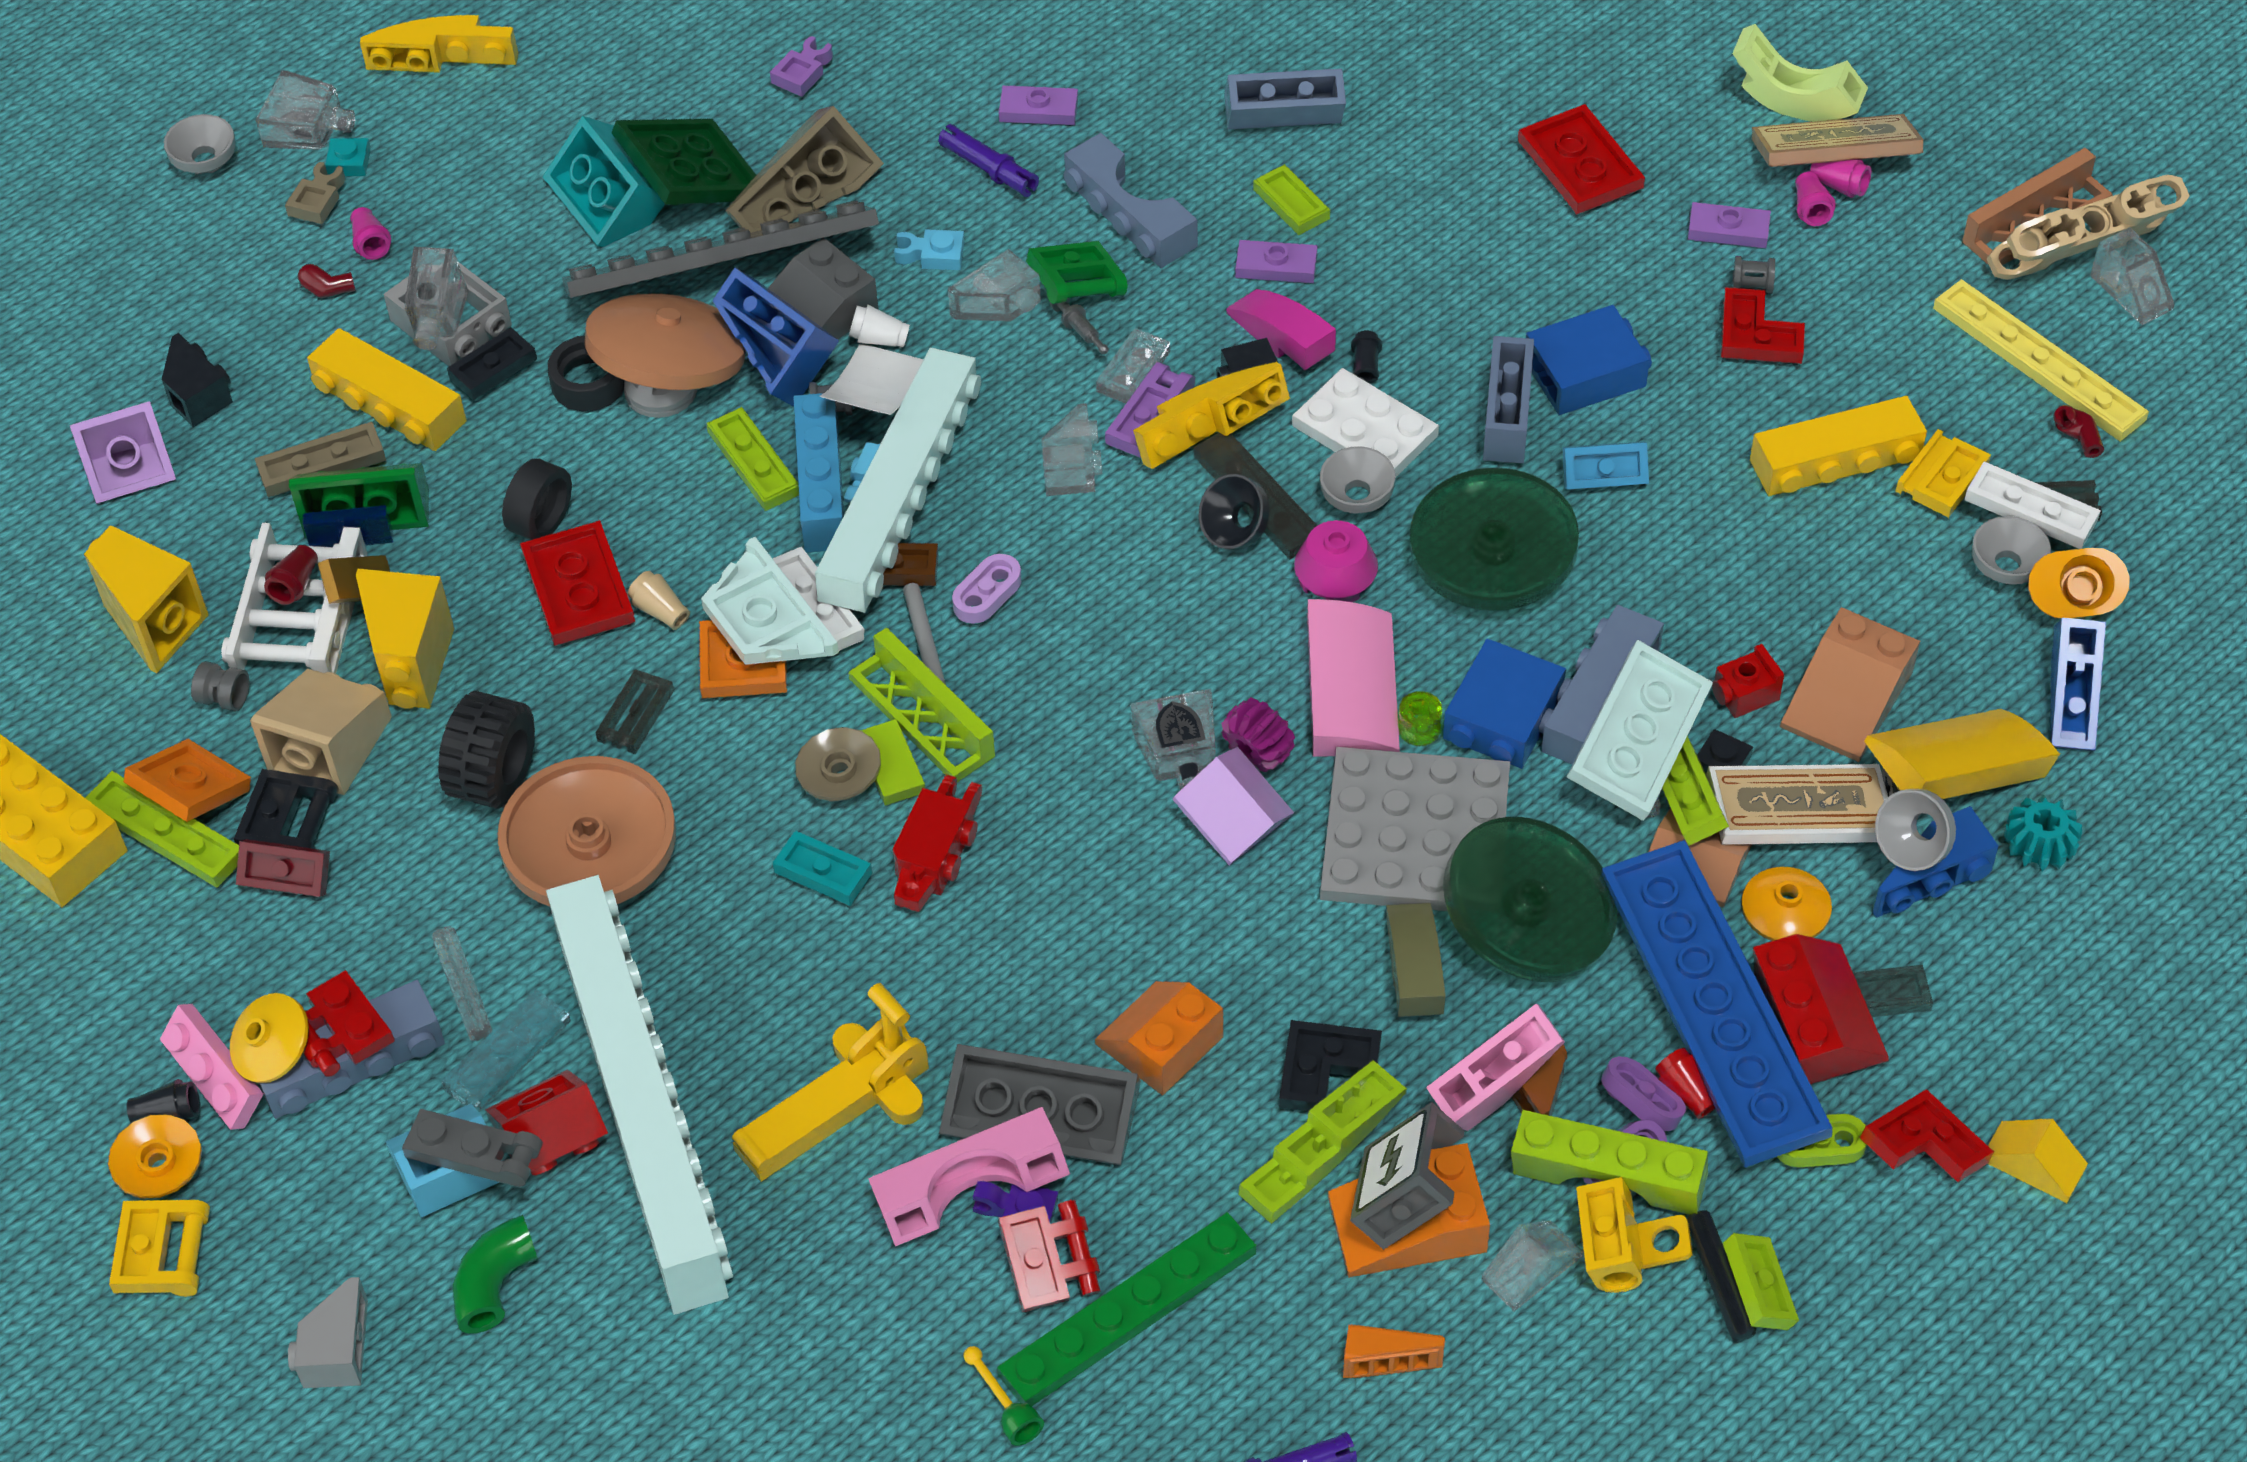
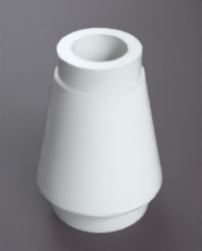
[849,305,910,348]

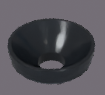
[1199,474,1270,550]

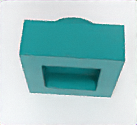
[325,138,371,176]

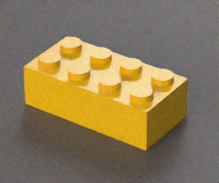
[0,734,128,908]

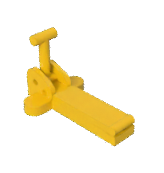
[732,983,929,1182]

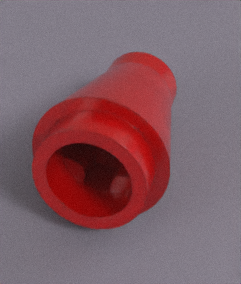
[1655,1048,1715,1119]

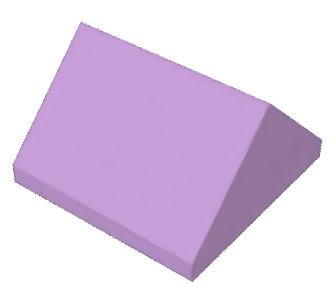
[70,401,176,504]
[1172,747,1294,866]

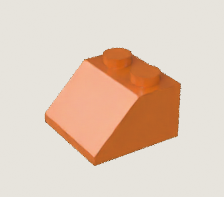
[1095,981,1223,1096]

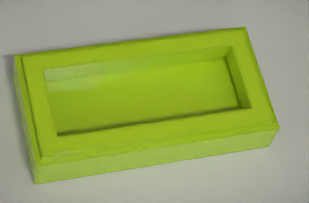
[1253,164,1330,235]
[860,719,925,806]

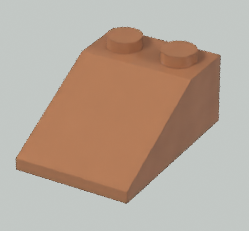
[1780,607,1920,762]

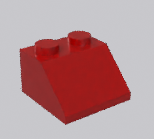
[485,1069,608,1175]

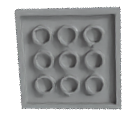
[1320,747,1510,916]

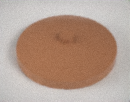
[584,294,746,390]
[498,756,676,906]

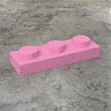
[160,1004,264,1130]

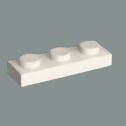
[1964,462,2101,549]
[773,546,864,651]

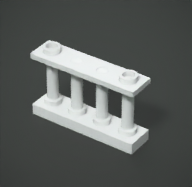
[222,523,367,674]

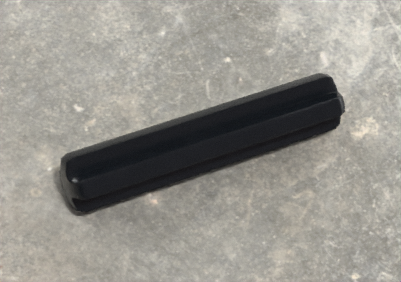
[1687,1210,1756,1342]

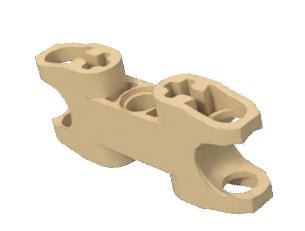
[1987,175,2190,280]

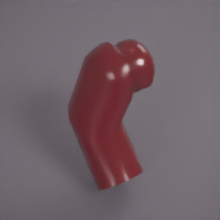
[298,264,356,298]
[2053,405,2104,458]

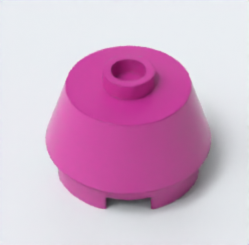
[1294,520,1378,602]

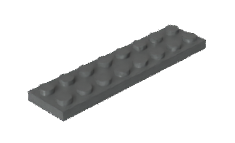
[562,200,879,298]

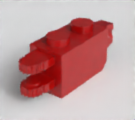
[892,774,983,912]

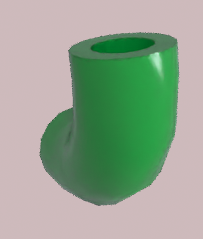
[452,1215,538,1334]

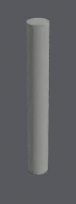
[903,583,946,685]

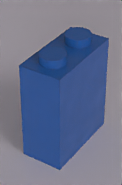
[1526,304,1652,415]
[1443,639,1566,769]

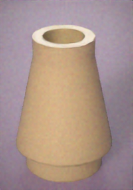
[628,571,690,630]

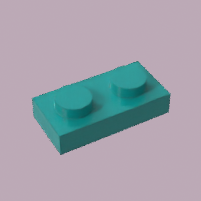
[773,830,872,906]

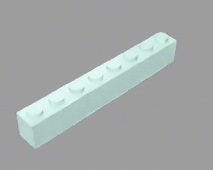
[815,348,981,613]

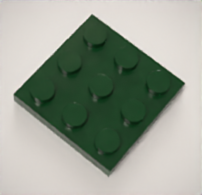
[611,119,756,205]

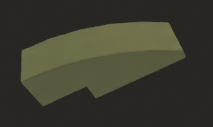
[1386,903,1446,1017]

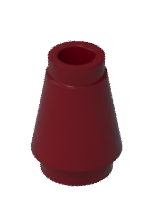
[264,545,318,605]

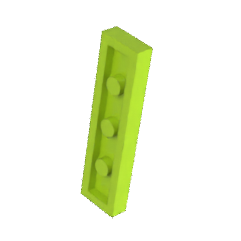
[85,771,239,888]

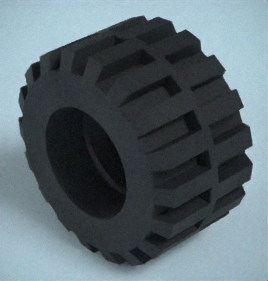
[438,691,535,809]

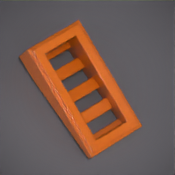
[1343,1324,1445,1378]

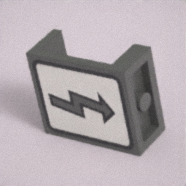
[1350,1102,1465,1250]

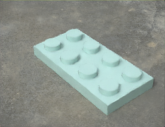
[1567,640,1713,821]

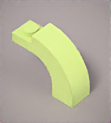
[1732,24,1868,122]

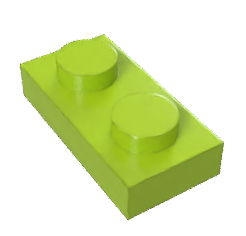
[1723,1233,1799,1330]

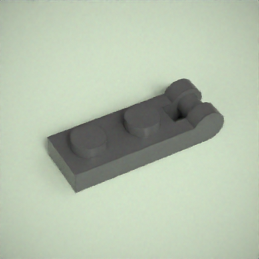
[402,1109,543,1187]

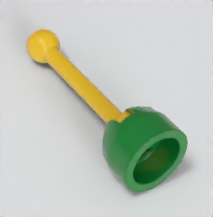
[963,1346,1044,1446]

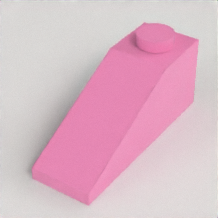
[1426,1003,1565,1131]

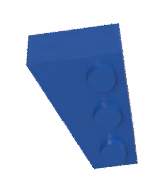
[712,268,839,407]

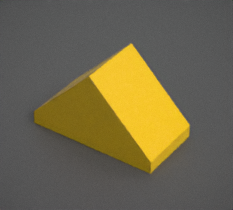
[1988,1118,2088,1203]

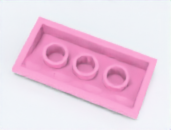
[1307,599,1400,757]

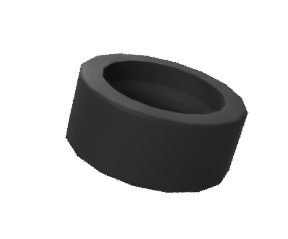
[548,336,624,412]
[502,459,572,540]

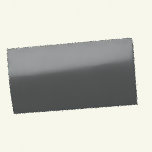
[939,1044,1141,1166]

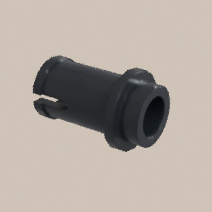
[1351,330,1382,384]

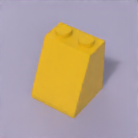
[84,525,209,673]
[356,569,454,709]

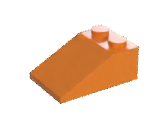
[1328,1143,1490,1278]

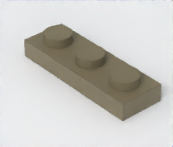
[254,422,386,497]

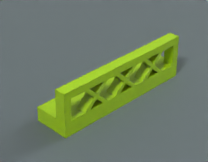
[849,627,995,782]

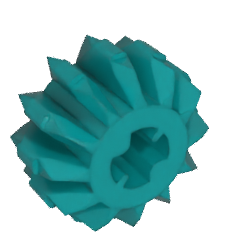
[2004,794,2082,872]

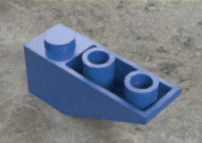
[1873,806,1999,918]

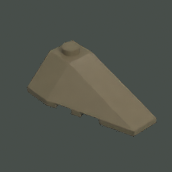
[725,106,884,233]

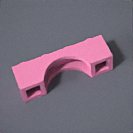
[868,1107,1070,1247]

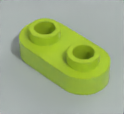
[1777,1114,1867,1167]

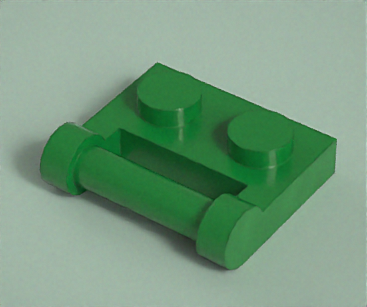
[1026,241,1128,304]

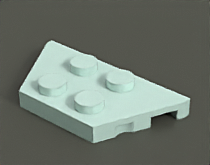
[701,537,839,665]

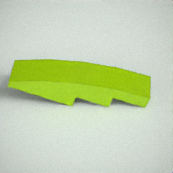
[1238,1060,1407,1224]

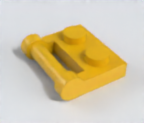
[109,1200,210,1297]

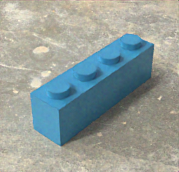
[794,393,844,553]

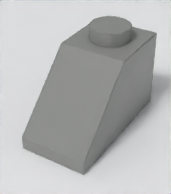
[288,1277,368,1388]

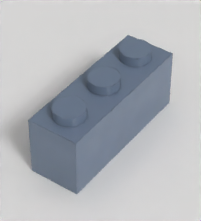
[1224,69,1346,129]
[1483,336,1534,463]

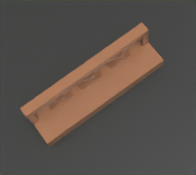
[1962,148,2113,265]

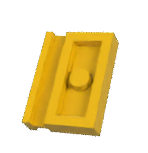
[1896,429,1991,518]

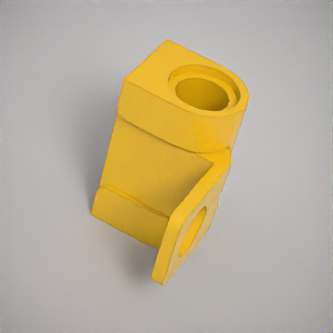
[1576,1177,1692,1293]

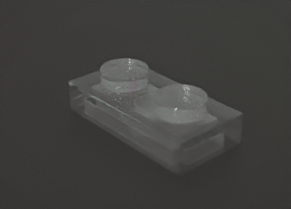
[1096,328,1170,404]

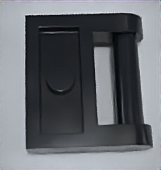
[234,769,339,849]

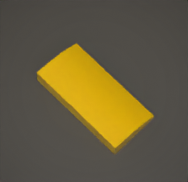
[1864,709,2060,799]

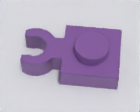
[770,36,833,97]

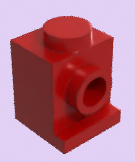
[1712,644,1784,718]

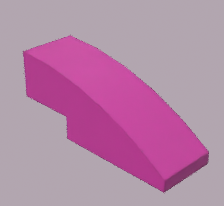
[1226,289,1336,370]

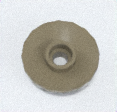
[795,727,881,801]

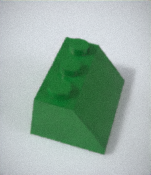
[289,463,429,538]

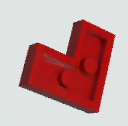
[1721,287,1805,364]
[1860,1089,1994,1182]

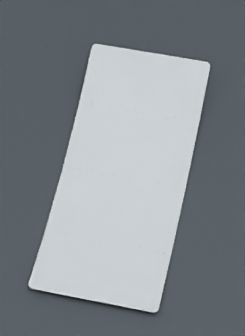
[820,344,924,415]

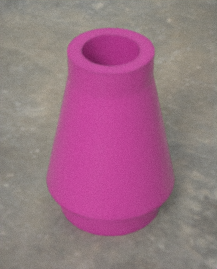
[1810,160,1872,198]
[1795,172,1836,226]
[350,207,391,260]

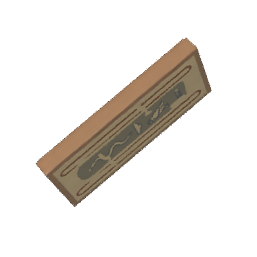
[1752,114,1923,167]

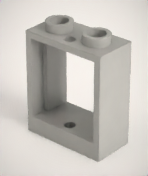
[383,251,512,366]

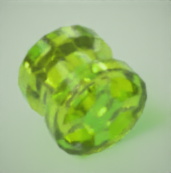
[1398,691,1442,746]

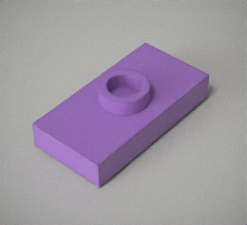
[999,85,1078,125]
[1688,202,1771,248]
[1235,240,1318,283]

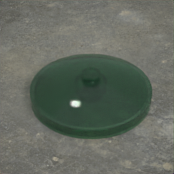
[1410,468,1579,611]
[1443,817,1617,982]

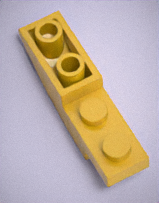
[360,15,519,73]
[1133,362,1290,469]

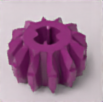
[1221,697,1295,772]

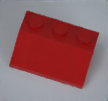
[1753,934,1889,1084]

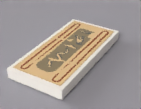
[1706,764,1888,845]

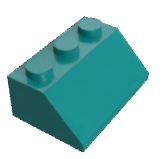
[542,116,665,247]

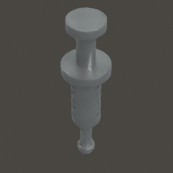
[1050,298,1109,354]

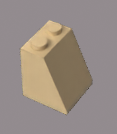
[250,668,392,795]

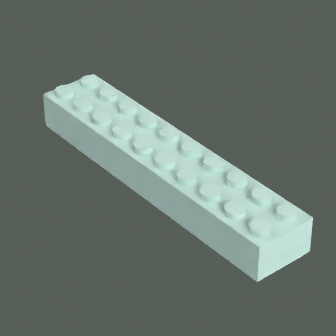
[546,875,733,1315]

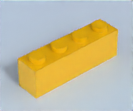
[307,328,467,451]
[1750,395,1927,497]

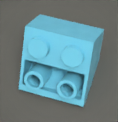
[385,1104,502,1218]

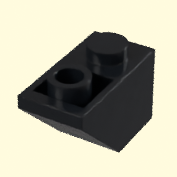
[161,333,233,428]

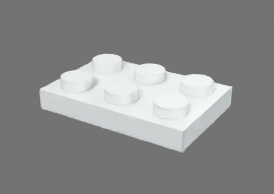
[1292,368,1439,478]

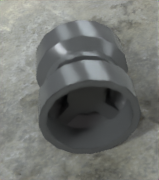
[191,661,250,712]

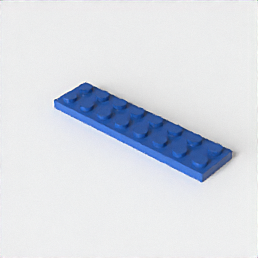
[1602,840,1832,1168]

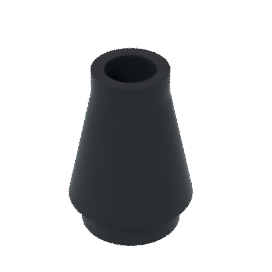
[126,1079,200,1123]

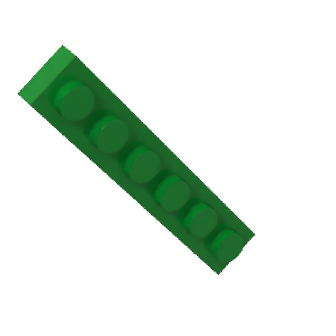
[997,1212,1256,1406]

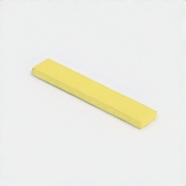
[1933,279,2149,442]

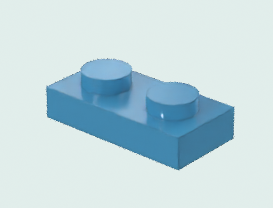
[1562,441,1649,489]

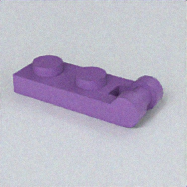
[1105,362,1195,458]

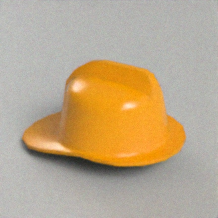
[2028,548,2130,618]

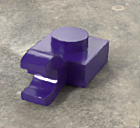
[973,1181,1058,1224]

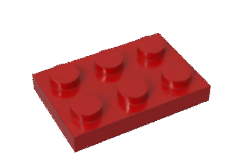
[1518,104,1645,214]
[520,520,635,646]

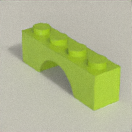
[1511,1110,1708,1215]

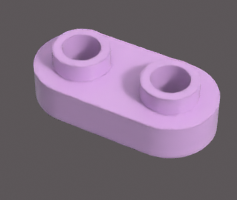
[952,554,1021,624]

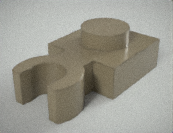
[285,162,345,224]

